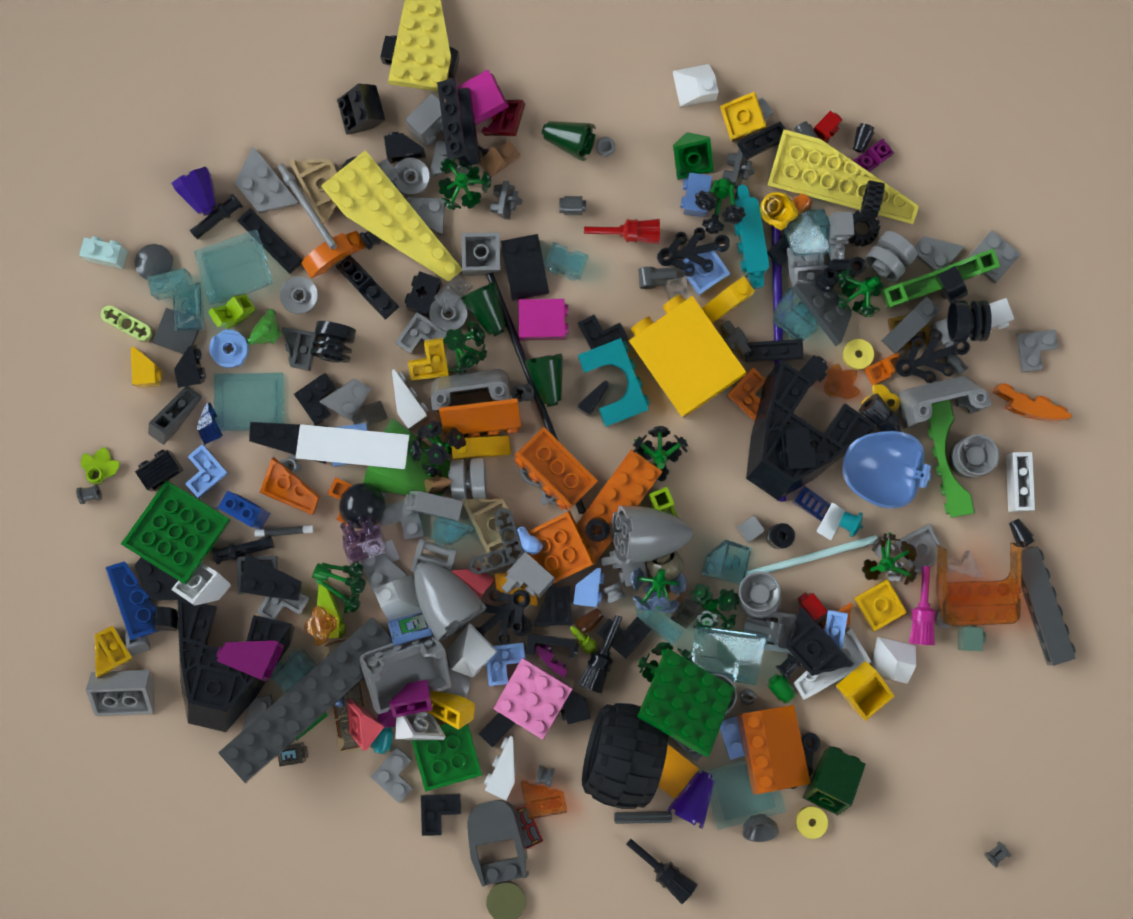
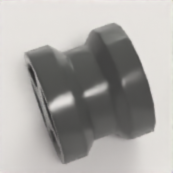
[535,765,555,788]

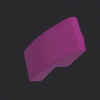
[853,139,894,172]
[535,644,568,677]

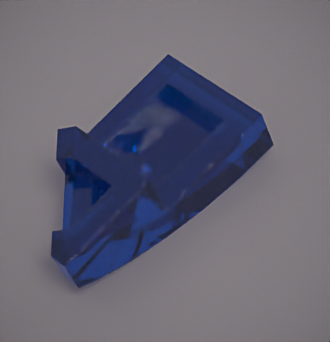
[197,402,223,444]

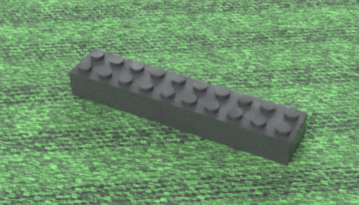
[218,617,393,784]

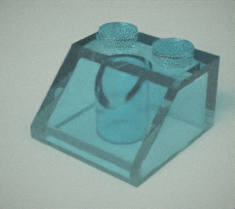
[773,286,817,341]

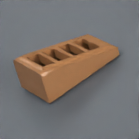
[424,476,451,494]

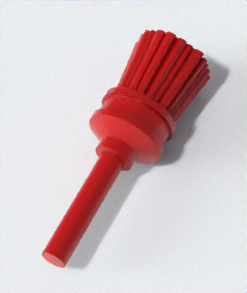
[584,219,660,244]

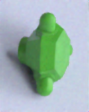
[247,309,281,345]

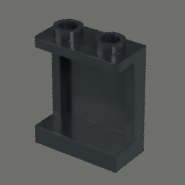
[526,634,579,659]

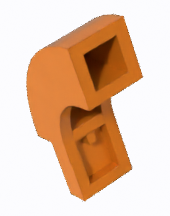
[301,230,366,278]

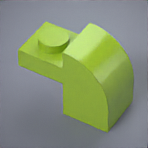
[208,294,256,329]
[649,487,679,518]

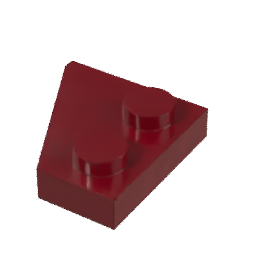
[481,100,525,136]

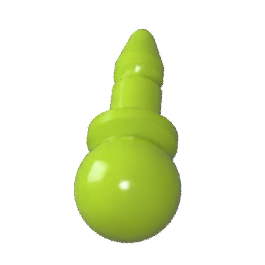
[570,626,597,654]

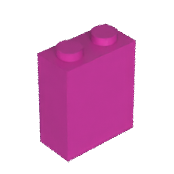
[457,69,509,126]
[519,299,569,341]

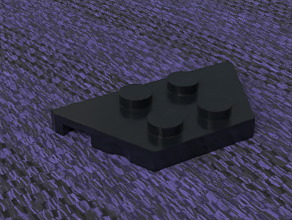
[134,557,184,600]
[785,606,854,676]

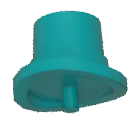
[839,511,863,538]

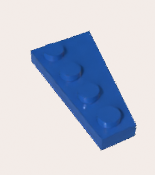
[105,561,159,641]

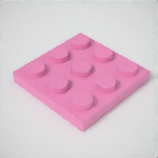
[493,658,573,740]

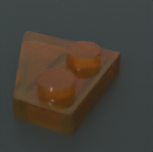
[521,780,567,819]

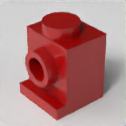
[814,110,842,143]
[797,592,828,620]

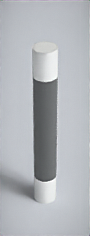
[255,525,314,538]

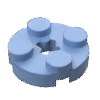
[209,329,249,368]

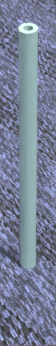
[747,535,878,575]

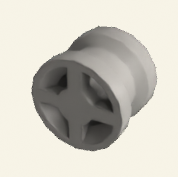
[603,582,626,603]

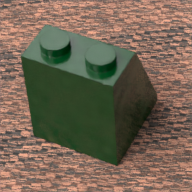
[802,746,866,816]

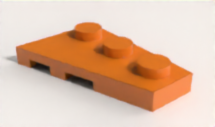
[260,457,320,515]

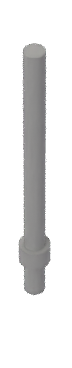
[278,164,337,250]

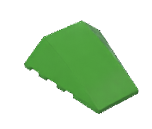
[363,419,450,496]

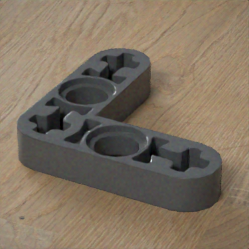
[469,508,524,574]

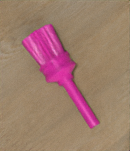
[909,566,936,645]

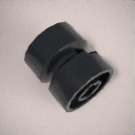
[766,523,795,549]

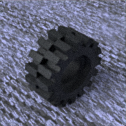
[861,180,885,217]
[849,210,880,247]

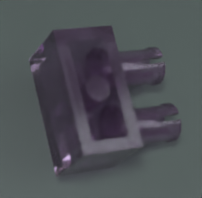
[340,515,387,564]

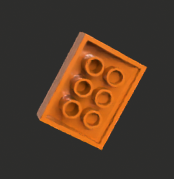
[439,398,522,438]
[737,705,811,794]

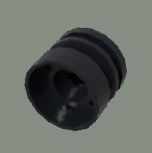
[947,300,992,342]
[310,321,356,363]

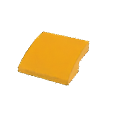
[658,744,699,799]

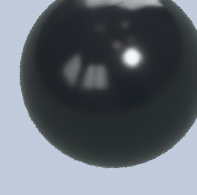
[339,483,385,529]

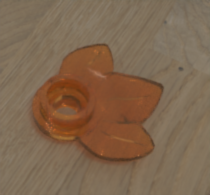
[824,363,860,399]
[304,606,338,646]

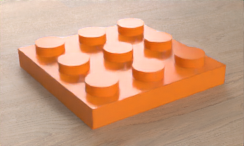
[519,511,595,584]

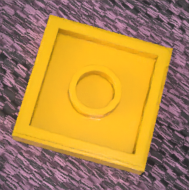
[720,91,767,142]
[853,579,907,632]

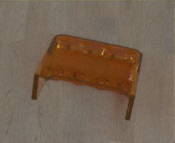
[936,543,1022,626]

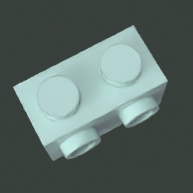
[79,236,128,269]

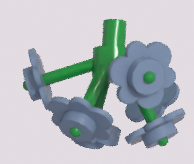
[630,567,686,613]

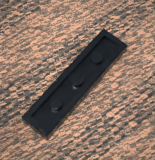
[237,208,303,274]

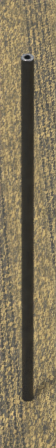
[486,273,586,514]

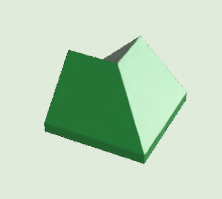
[673,132,714,180]

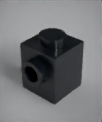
[799,355,828,387]

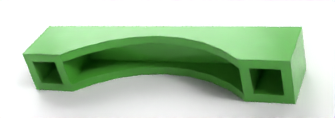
[881,248,1000,309]
[926,400,975,518]

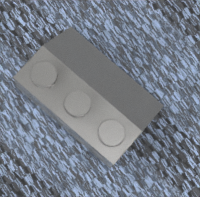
[86,670,154,716]

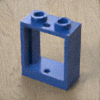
[217,491,271,530]

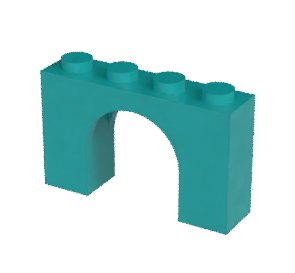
[577,338,650,427]

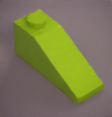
[315,580,346,638]

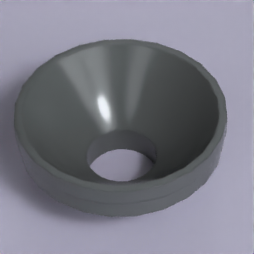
[742,814,779,842]

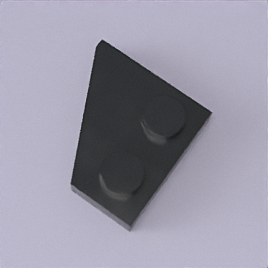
[534,586,571,627]

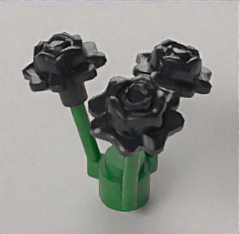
[695,179,746,234]

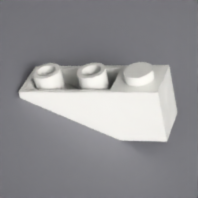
[392,369,429,431]
[484,734,515,800]

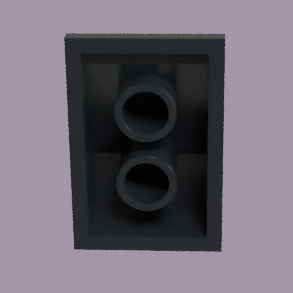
[501,234,549,301]

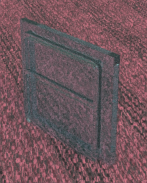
[194,229,273,305]
[214,373,284,431]
[690,626,766,685]
[705,760,786,830]

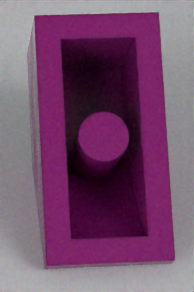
[389,680,433,718]

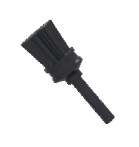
[859,393,902,432]
[578,614,623,693]
[626,838,697,904]

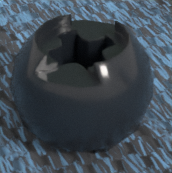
[585,517,610,542]

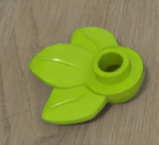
[81,447,120,484]

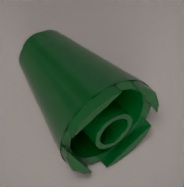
[542,121,596,161]
[461,281,506,337]
[525,353,563,407]

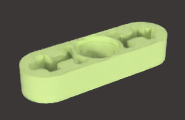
[101,306,153,342]

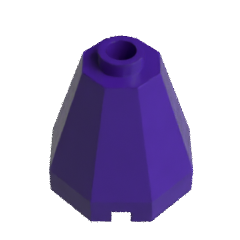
[171,166,216,216]

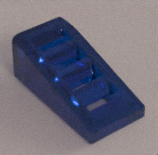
[792,486,831,522]

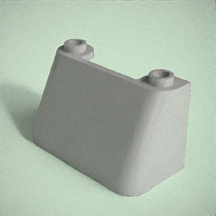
[431,369,511,417]
[898,376,992,429]
[360,633,452,715]

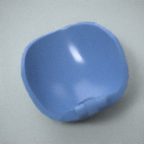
[843,431,932,508]

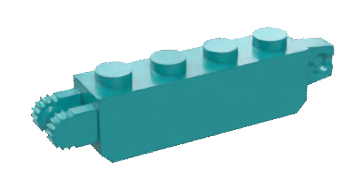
[734,185,769,289]

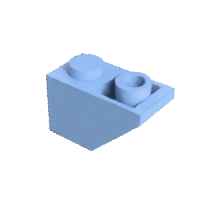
[573,568,604,607]

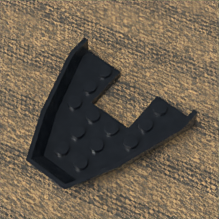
[746,360,876,500]
[178,598,295,732]

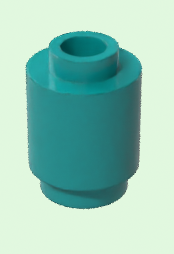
[371,727,393,754]

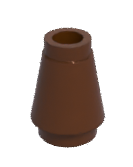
[574,608,604,635]

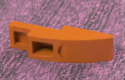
[992,383,1072,421]

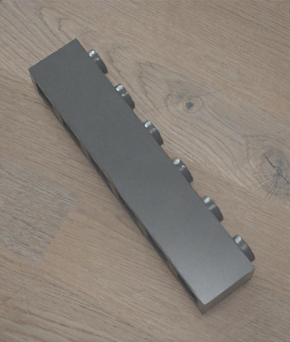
[1010,546,1076,666]

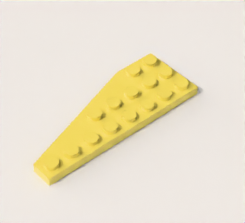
[388,0,451,92]
[767,129,919,224]
[321,150,462,282]

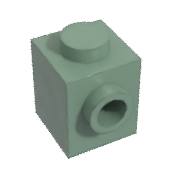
[958,623,986,651]

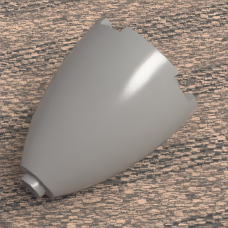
[611,505,692,565]
[414,561,487,641]

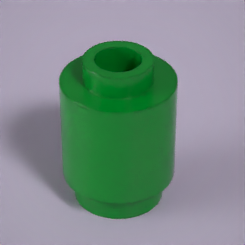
[768,674,796,704]

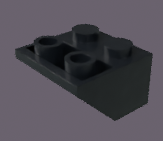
[337,83,385,135]

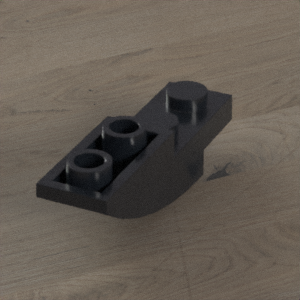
[336,255,399,320]

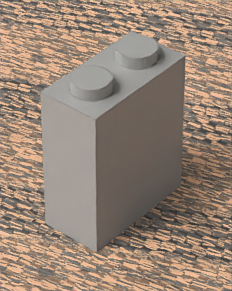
[404,491,463,521]

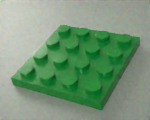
[121,480,231,585]
[637,648,735,757]

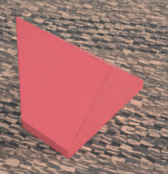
[451,568,495,598]

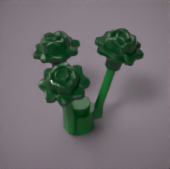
[312,559,366,613]

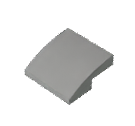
[787,246,828,286]

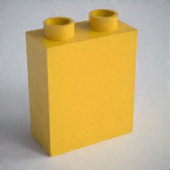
[629,294,747,418]

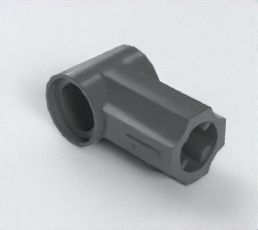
[638,267,677,289]
[744,617,785,645]

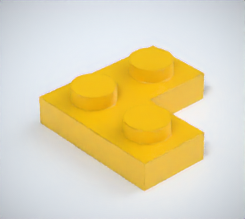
[408,338,449,381]

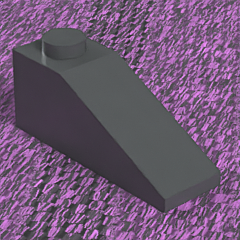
[881,297,940,354]
[148,386,202,445]

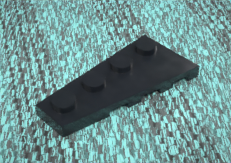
[249,422,328,464]

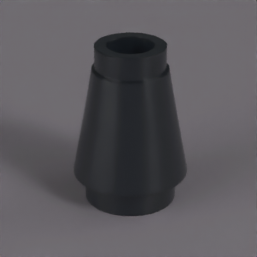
[853,123,874,153]
[1009,518,1035,548]

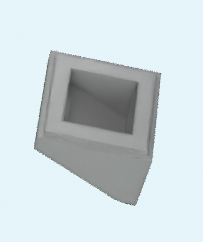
[737,515,765,543]
[125,633,150,655]

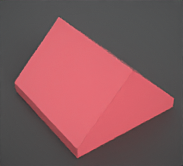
[346,698,384,751]

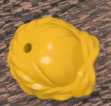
[760,192,798,230]

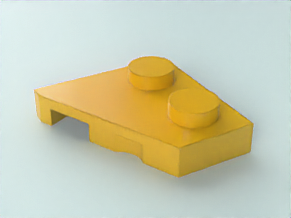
[94,625,132,678]

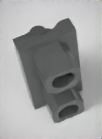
[722,149,755,189]
[490,181,523,220]

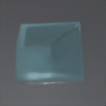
[784,209,830,256]
[430,516,475,547]
[701,540,752,585]

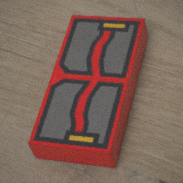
[516,804,543,849]

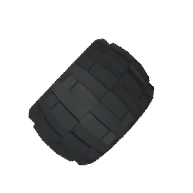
[582,703,668,809]

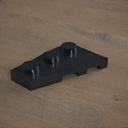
[240,554,302,601]

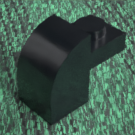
[936,266,968,303]

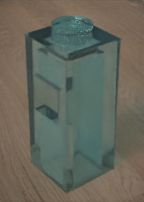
[635,607,684,645]

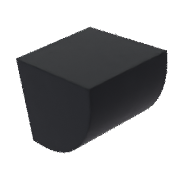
[153,606,178,631]

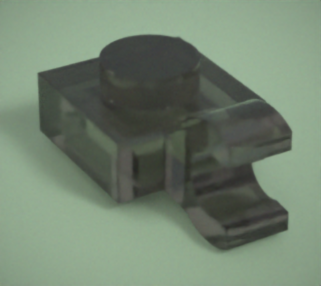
[352,400,388,426]

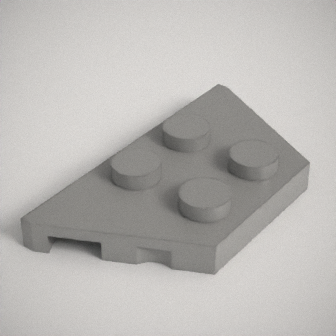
[235,147,299,214]

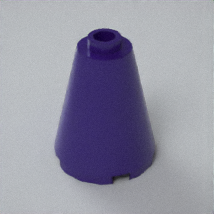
[667,770,715,829]

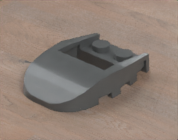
[467,800,529,887]

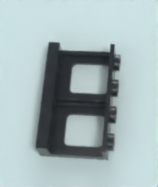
[437,78,481,167]

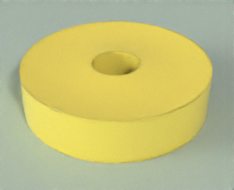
[842,339,874,370]
[795,806,828,839]

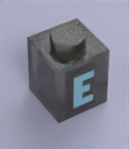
[278,741,308,767]

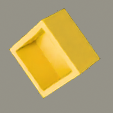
[836,661,895,721]

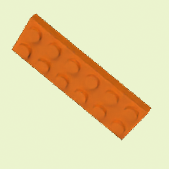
[577,449,663,565]

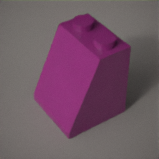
[217,640,285,682]

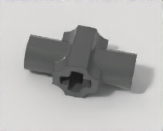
[720,320,751,357]

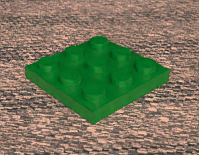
[411,723,482,792]

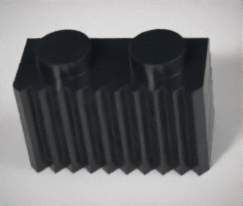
[135,449,184,491]

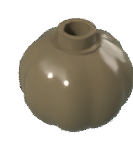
[647,551,684,581]

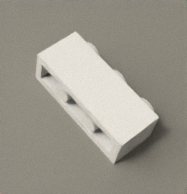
[1006,452,1035,512]

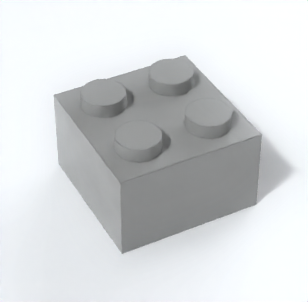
[405,94,444,147]

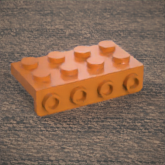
[513,427,598,511]

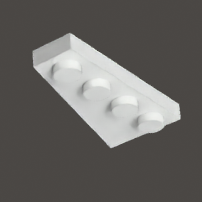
[793,629,871,700]

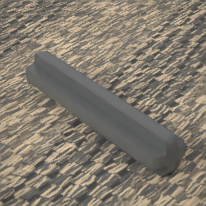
[614,811,672,824]

